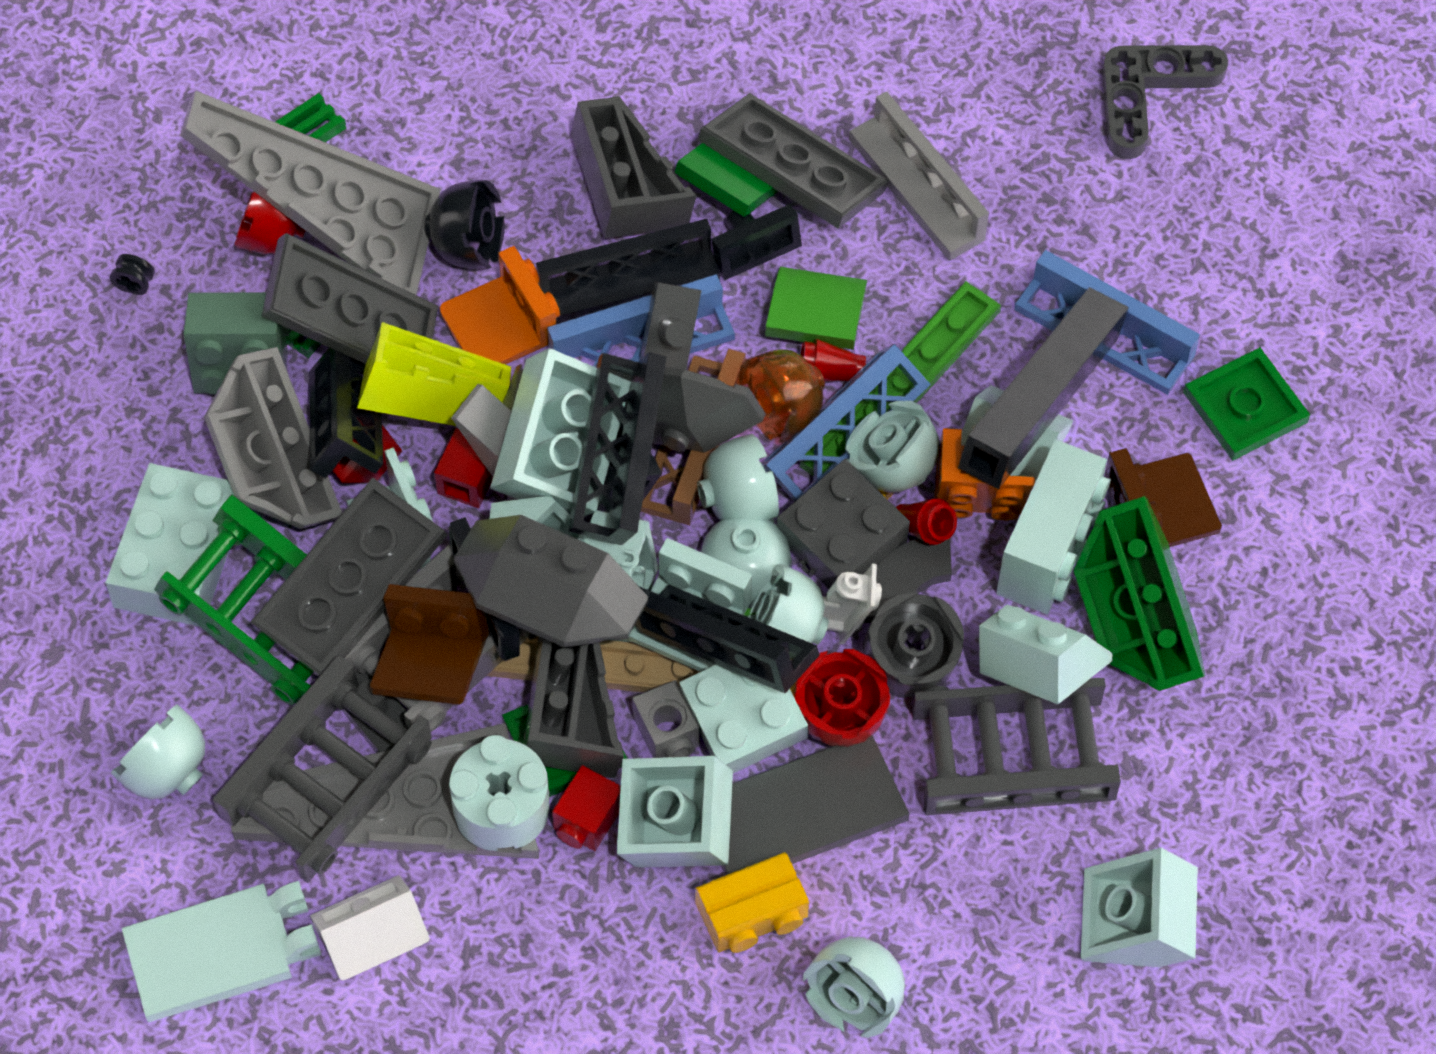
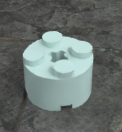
[449,735,549,851]

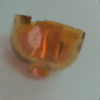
[739,349,825,443]

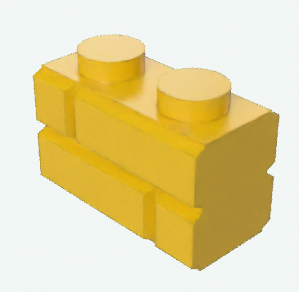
[695,852,809,953]

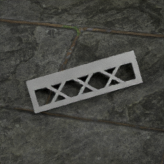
[849,91,989,261]

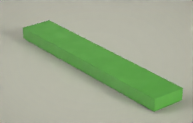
[800,281,1001,476]

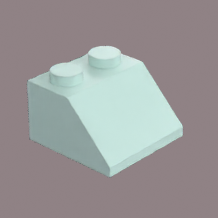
[979,604,1112,704]
[1081,847,1198,968]

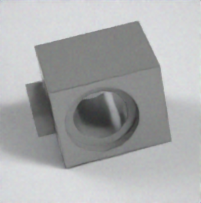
[632,680,699,758]

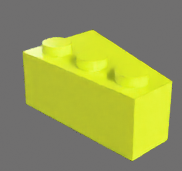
[357,322,511,426]

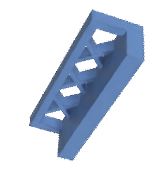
[1014,250,1200,395]
[547,274,735,367]
[762,344,931,502]

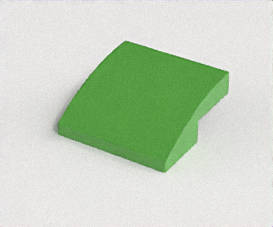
[765,267,867,350]

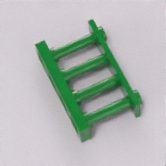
[154,494,313,705]

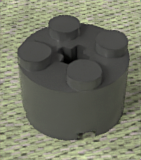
[863,592,964,698]

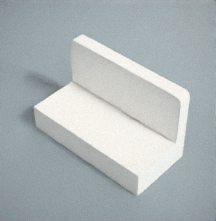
[310,875,430,981]

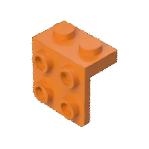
[440,246,560,365]

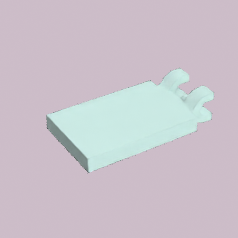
[122,881,322,1022]

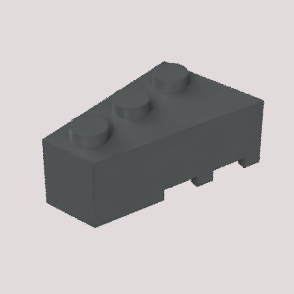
[571,96,697,239]
[523,636,624,779]

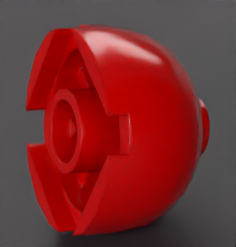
[233,191,306,255]
[795,649,890,747]

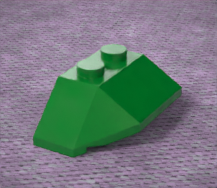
[1073,496,1205,691]

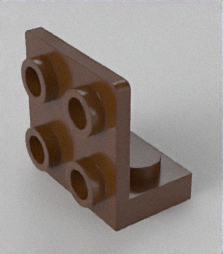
[1104,448,1222,547]
[370,584,489,705]

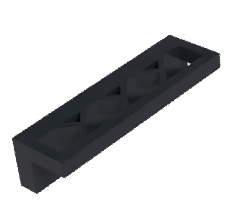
[536,218,720,324]
[309,347,384,479]
[568,352,667,545]
[635,585,820,693]

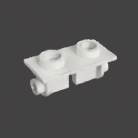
[823,563,882,645]

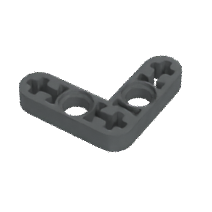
[1102,45,1228,159]

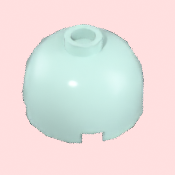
[846,401,940,492]
[697,434,779,523]
[701,519,792,607]
[748,564,829,660]
[111,704,205,799]
[803,936,905,1038]

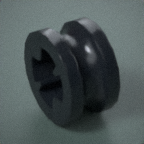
[109,254,155,295]

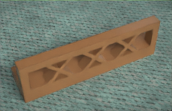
[641,348,746,526]

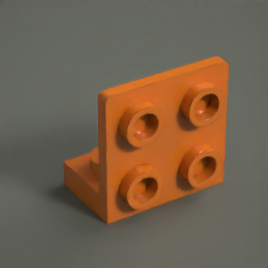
[935,428,1035,521]

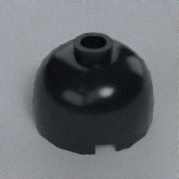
[425,180,505,269]

